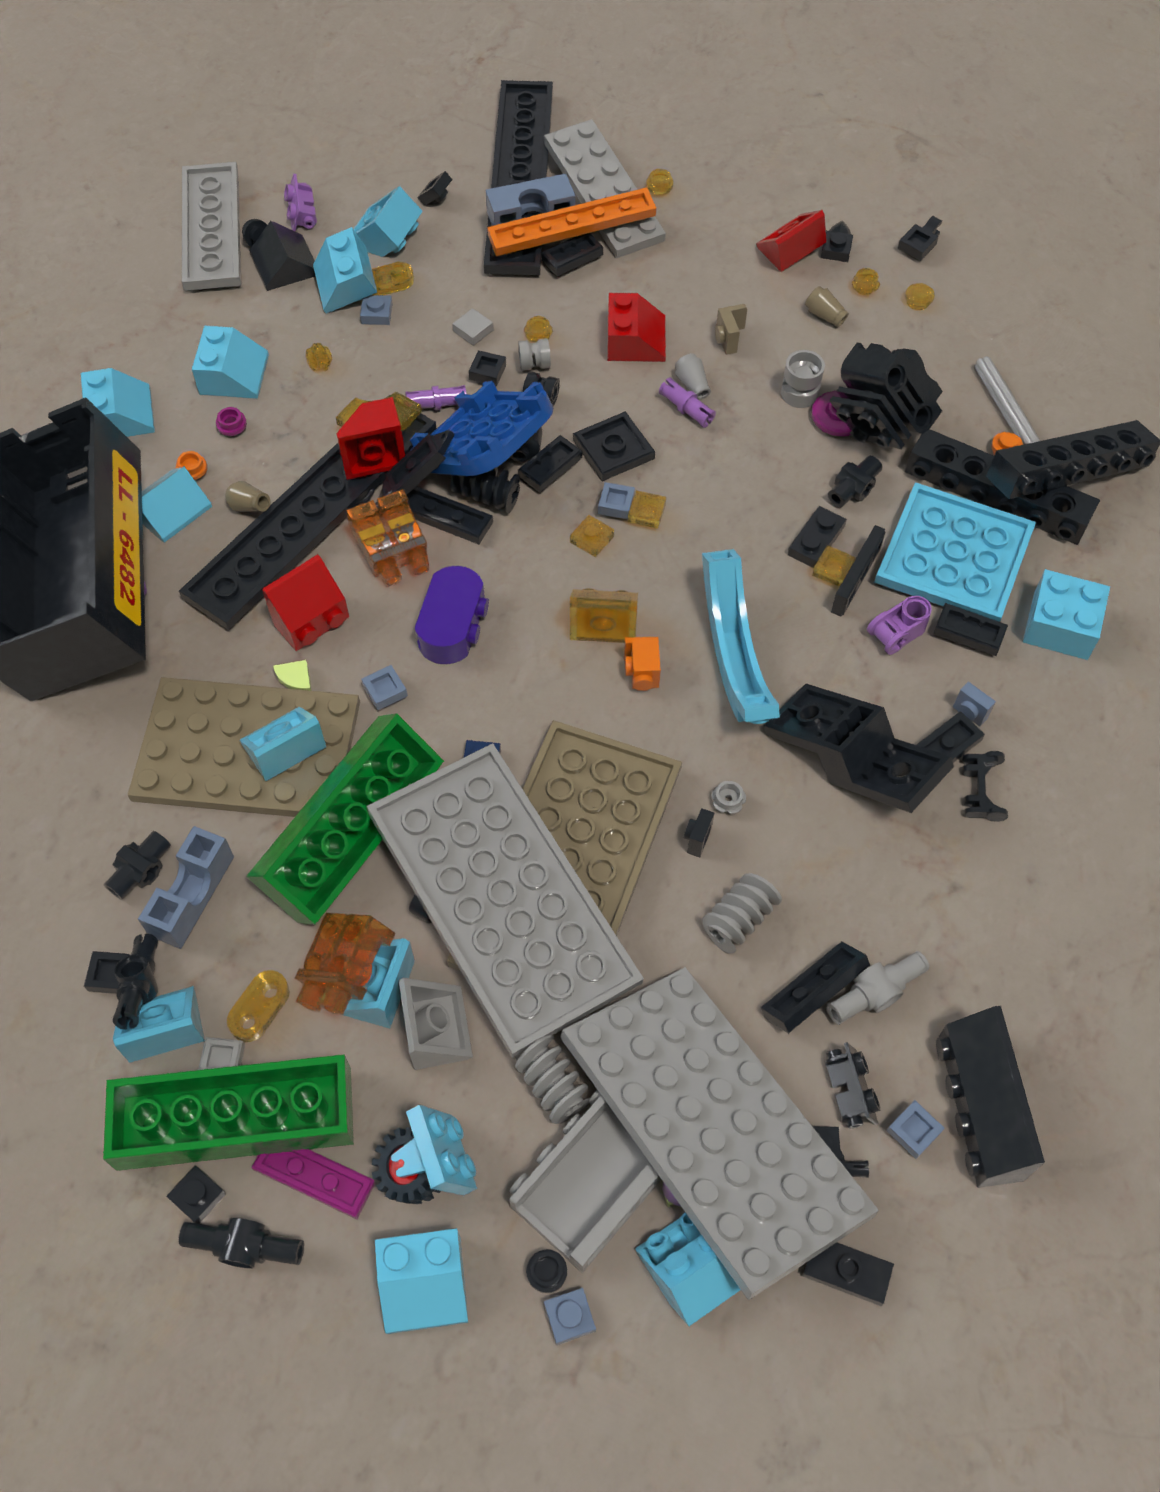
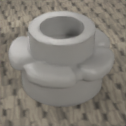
[712,781,746,814]

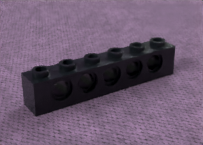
[986,420,1160,499]
[905,429,1100,545]

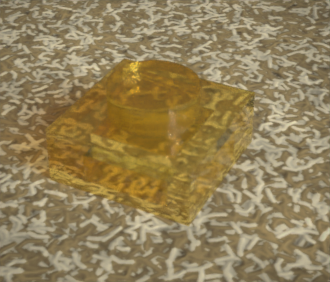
[628,490,666,529]
[570,515,614,557]
[812,545,856,587]

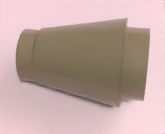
[805,286,849,327]
[225,481,271,512]

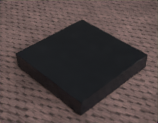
[573,411,655,482]

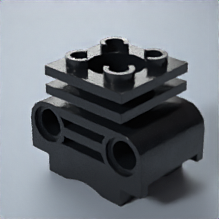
[829,342,943,450]

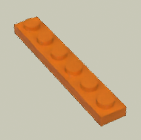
[487,187,656,256]

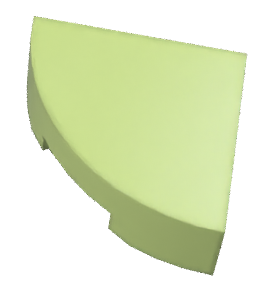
[273,660,312,691]

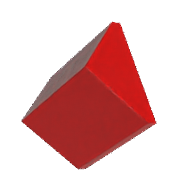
[756,210,826,272]

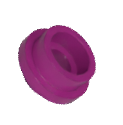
[216,407,247,436]

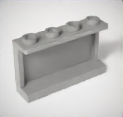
[509,1090,662,1273]

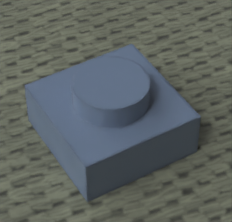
[360,295,393,325]
[598,482,635,519]
[361,665,408,710]
[953,682,996,727]
[886,1100,945,1159]
[544,1288,596,1345]

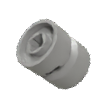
[781,350,825,408]

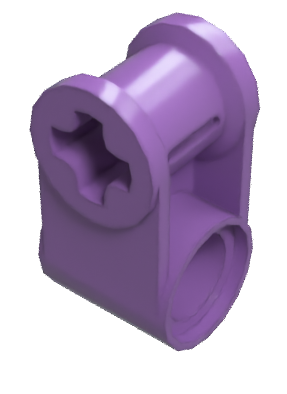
[867,596,932,655]

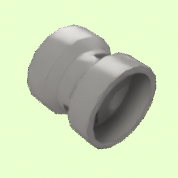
[518,338,551,371]

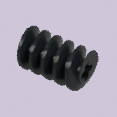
[451,467,520,513]

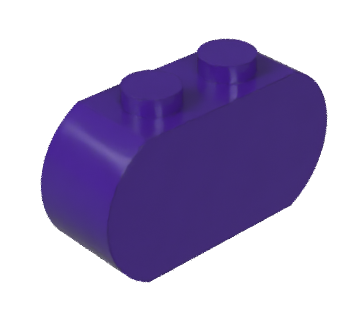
[415,566,489,664]

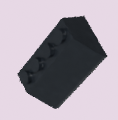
[936,1006,1045,1188]

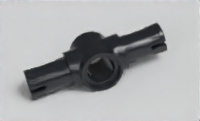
[113,934,158,1029]
[179,1218,305,1269]

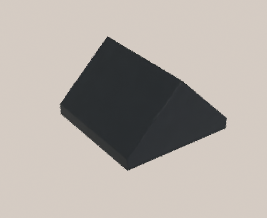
[249,221,316,291]

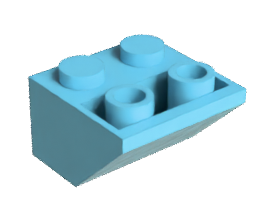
[635,1212,741,1326]

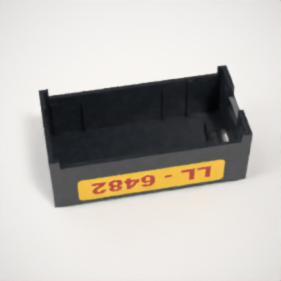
[0,397,146,701]

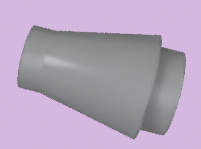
[675,354,711,400]

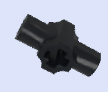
[828,455,883,508]
[103,831,171,900]

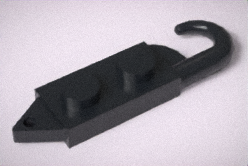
[360,430,455,518]

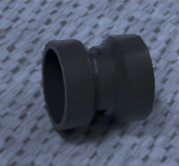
[522,371,560,406]

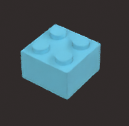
[1023,569,1110,660]

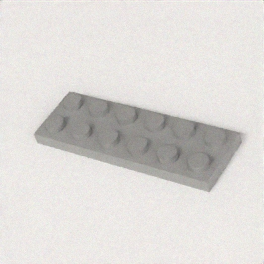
[544,119,666,258]
[182,162,241,291]

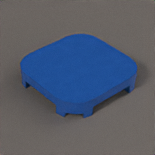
[410,381,554,476]

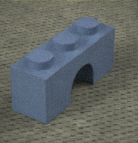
[485,174,575,226]
[138,826,234,949]

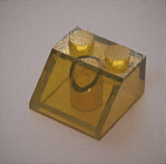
[570,588,638,643]

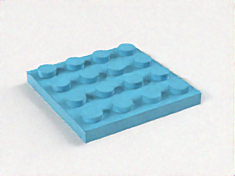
[874,482,1036,622]

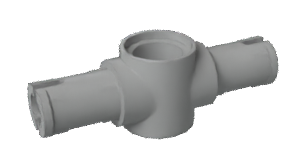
[827,951,929,1025]

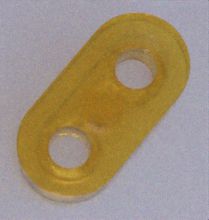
[372,262,414,296]
[227,970,290,1042]

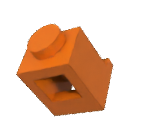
[624,637,661,691]

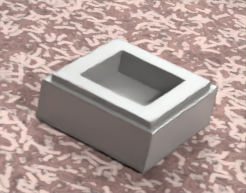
[452,308,494,345]
[198,1037,245,1070]

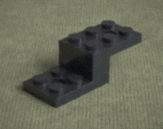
[763,684,954,813]

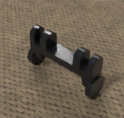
[962,751,1008,822]

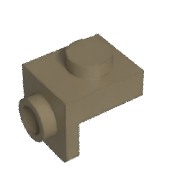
[715,304,747,355]

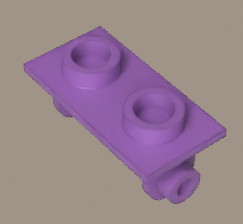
[284,173,317,231]

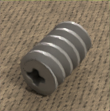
[702,873,782,953]
[515,1035,590,1124]

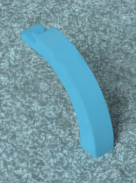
[702,549,780,724]

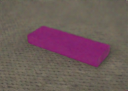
[251,1149,376,1220]

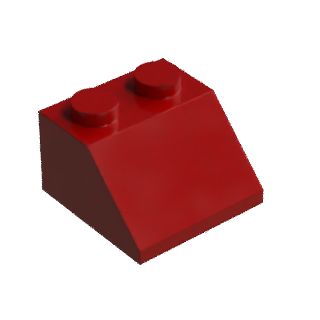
[607,293,666,362]
[336,397,405,480]
[262,554,349,651]

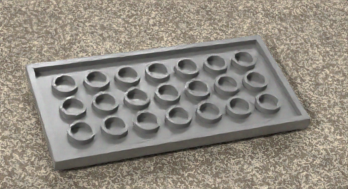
[367,743,644,1058]
[561,967,879,1300]

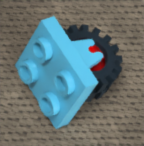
[372,1105,477,1204]

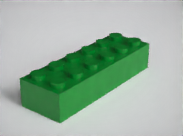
[246,713,444,925]
[103,1054,354,1171]

